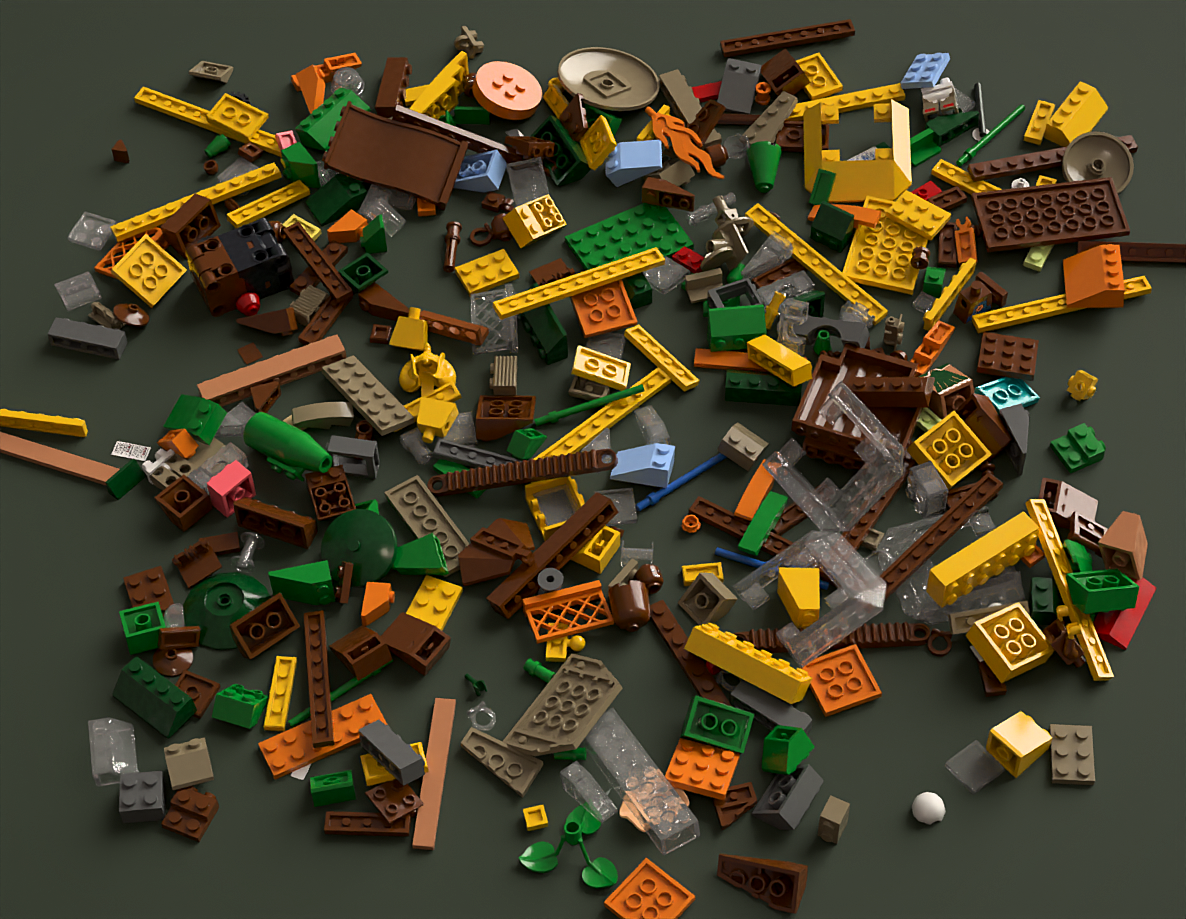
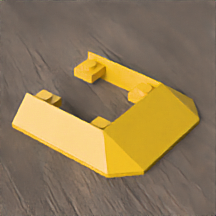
[803,99,912,203]

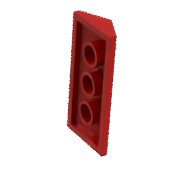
[1093,577,1156,650]

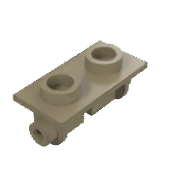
[88,302,126,329]
[883,314,905,351]

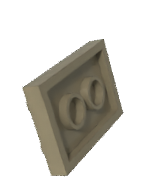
[1049,724,1095,785]

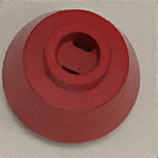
[236,292,260,316]

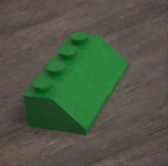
[295,88,371,151]

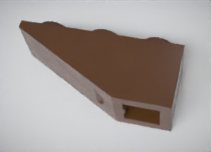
[642,177,695,212]

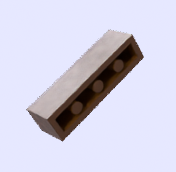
[375,57,412,118]

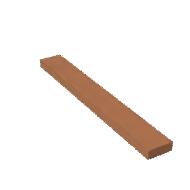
[0,432,120,485]
[412,698,456,850]

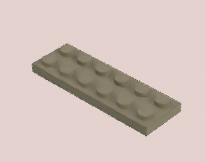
[322,355,414,436]
[384,475,469,577]

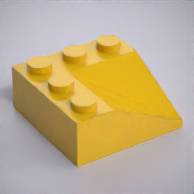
[907,411,992,493]
[965,602,1055,683]

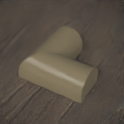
[569,375,610,405]

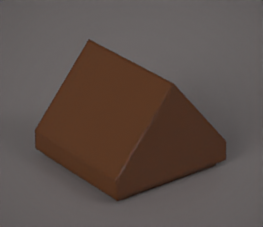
[111,139,130,163]

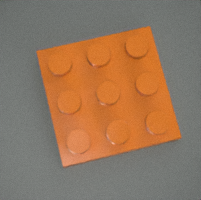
[570,279,637,338]
[800,644,882,717]
[663,738,740,800]
[604,858,695,919]

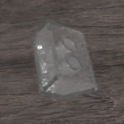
[88,717,138,787]

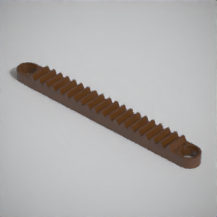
[427,449,618,497]
[733,622,930,653]

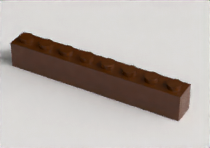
[486,492,619,619]

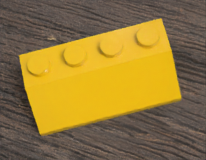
[1044,81,1108,147]

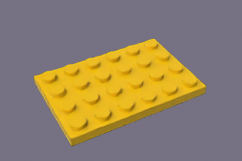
[842,196,929,295]

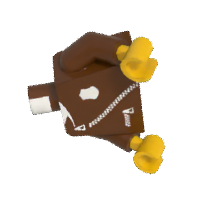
[1042,605,1086,667]

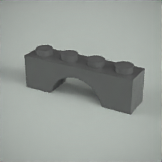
[790,315,870,349]

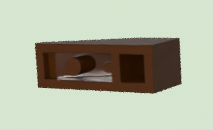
[358,282,409,321]
[236,307,298,336]

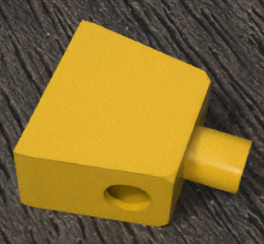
[389,307,428,351]
[417,397,458,443]

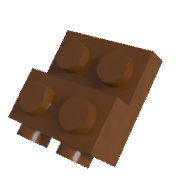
[505,136,555,160]
[161,786,219,842]

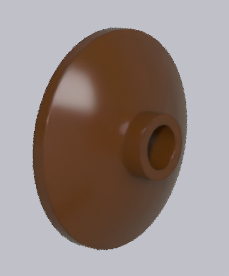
[113,304,149,327]
[153,647,193,677]

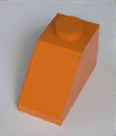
[327,209,368,243]
[157,428,199,459]
[361,582,395,626]

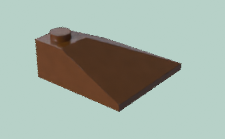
[476,395,536,441]

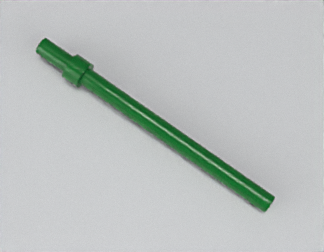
[956,104,1025,166]
[535,384,645,426]
[288,660,393,728]

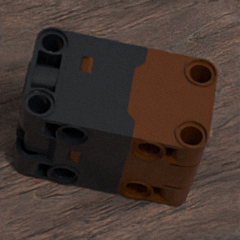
[186,218,294,317]

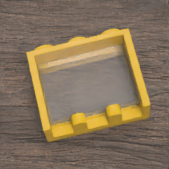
[525,476,585,541]

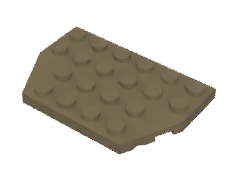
[502,653,623,756]

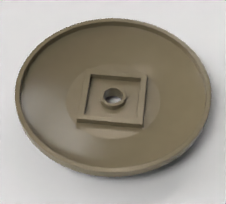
[558,47,660,111]

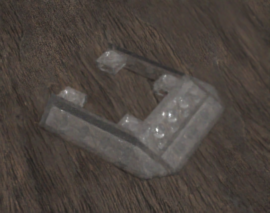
[762,381,904,532]
[877,506,1025,626]
[732,530,887,668]

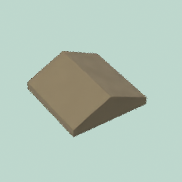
[189,61,234,83]

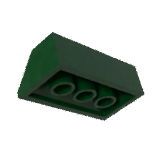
[531,115,591,186]
[517,282,568,365]
[725,369,802,406]
[112,656,197,739]

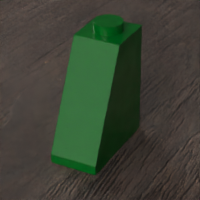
[392,533,449,575]

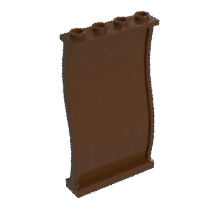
[322,101,469,211]

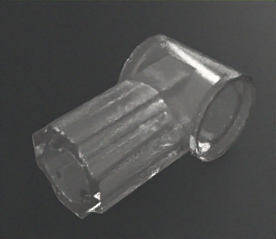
[399,427,433,465]

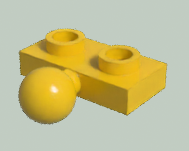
[546,623,585,662]

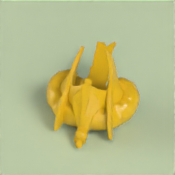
[399,343,456,396]

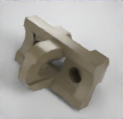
[454,26,484,59]

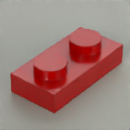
[672,246,704,274]

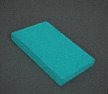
[974,377,1040,415]

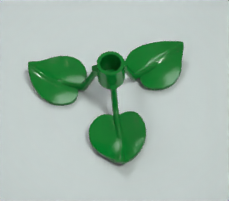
[519,800,618,889]

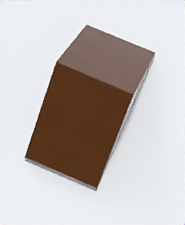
[250,381,281,413]

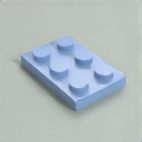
[900,52,950,89]

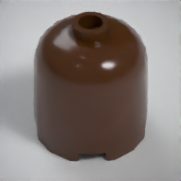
[608,580,650,632]

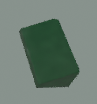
[105,458,145,500]

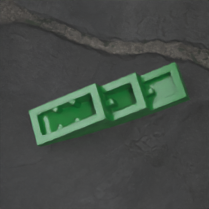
[738,491,789,556]

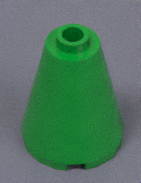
[746,141,781,193]

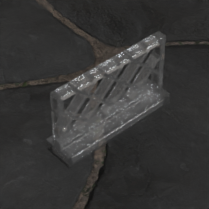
[471,283,518,355]

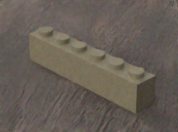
[659,69,722,151]

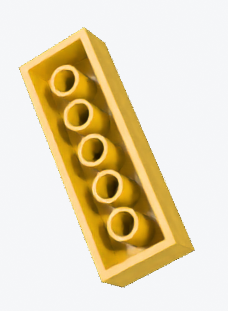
[926,511,1039,608]
[684,623,812,704]

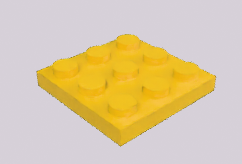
[110,234,187,308]

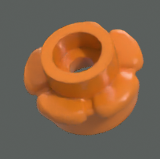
[681,515,701,533]

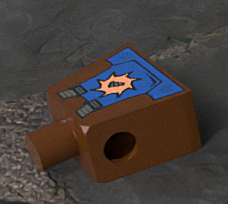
[953,281,992,324]

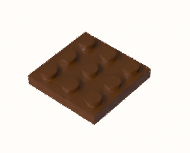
[977,332,1039,381]

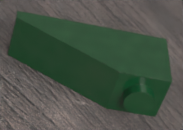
[925,111,979,147]

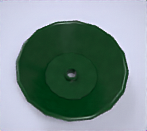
[182,572,271,650]

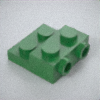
[1050,423,1106,474]

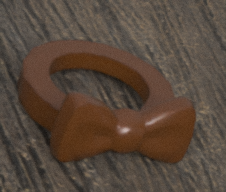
[470,223,496,246]
[927,628,953,656]

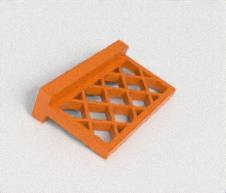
[94,227,170,286]
[523,580,614,644]

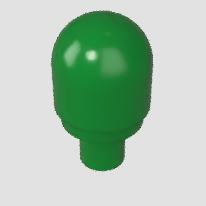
[727,263,745,284]

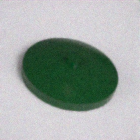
[321,509,398,588]

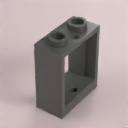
[707,278,765,309]
[325,435,380,479]

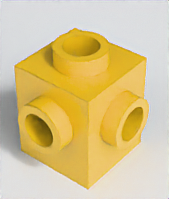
[1067,370,1098,401]

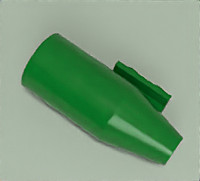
[243,412,333,482]

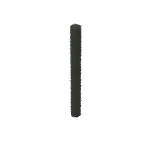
[974,83,986,137]

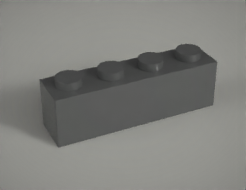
[48,317,128,360]
[730,679,813,735]
[358,720,425,786]

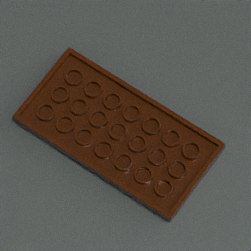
[971,177,1130,252]

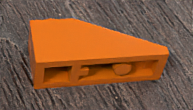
[296,64,325,114]

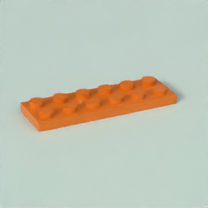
[258,694,388,780]

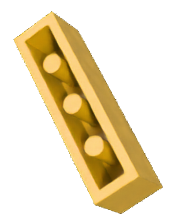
[747,335,812,386]

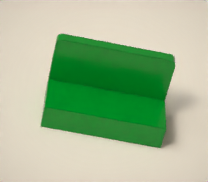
[454,106,491,124]
[910,127,941,167]

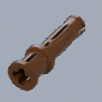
[443,221,462,272]

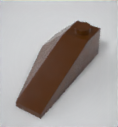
[717,854,808,914]

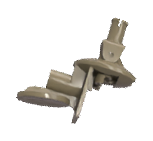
[700,195,754,271]

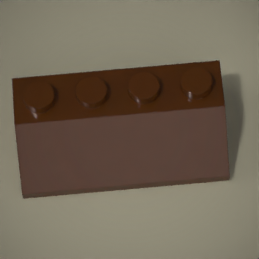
[849,377,935,408]
[233,497,318,549]

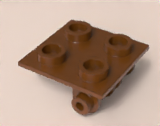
[529,258,575,286]
[172,538,222,588]
[365,779,424,824]

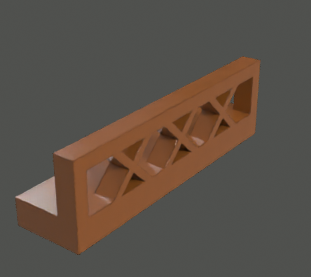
[419,310,489,346]

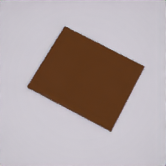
[237,342,263,364]

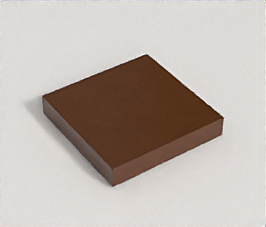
[175,669,221,719]

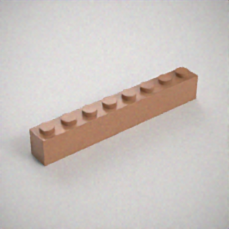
[197,334,346,407]

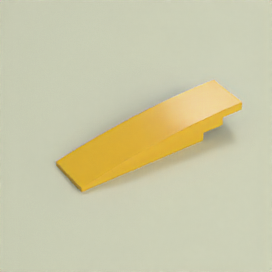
[410,51,469,120]

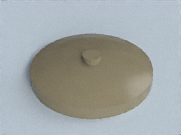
[1062,132,1134,194]

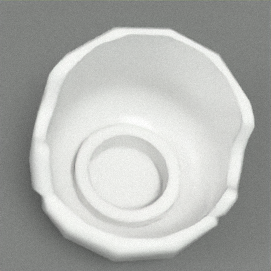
[912,792,946,825]

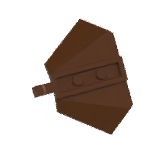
[458,518,535,586]

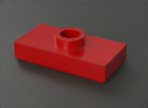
[911,181,942,201]

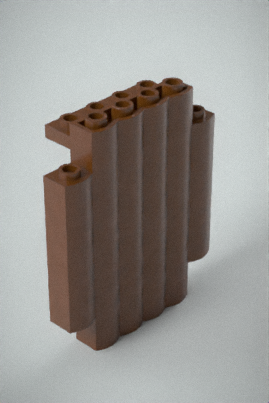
[791,343,923,475]

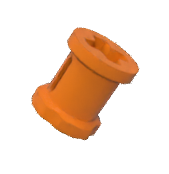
[755,82,771,105]

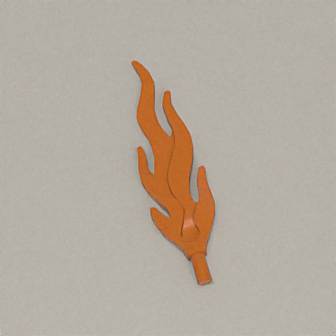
[645,107,724,179]

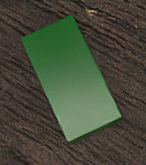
[809,169,837,205]

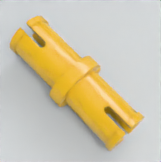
[765,291,786,330]

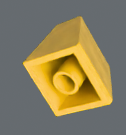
[777,567,820,629]
[985,711,1052,778]

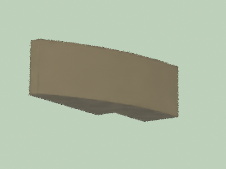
[291,402,354,429]

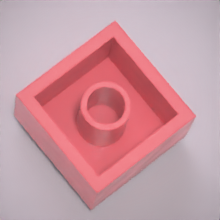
[207,460,256,518]

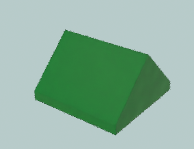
[310,770,356,807]

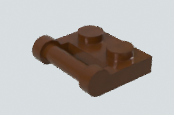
[1067,511,1107,557]

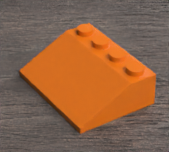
[1063,244,1125,308]

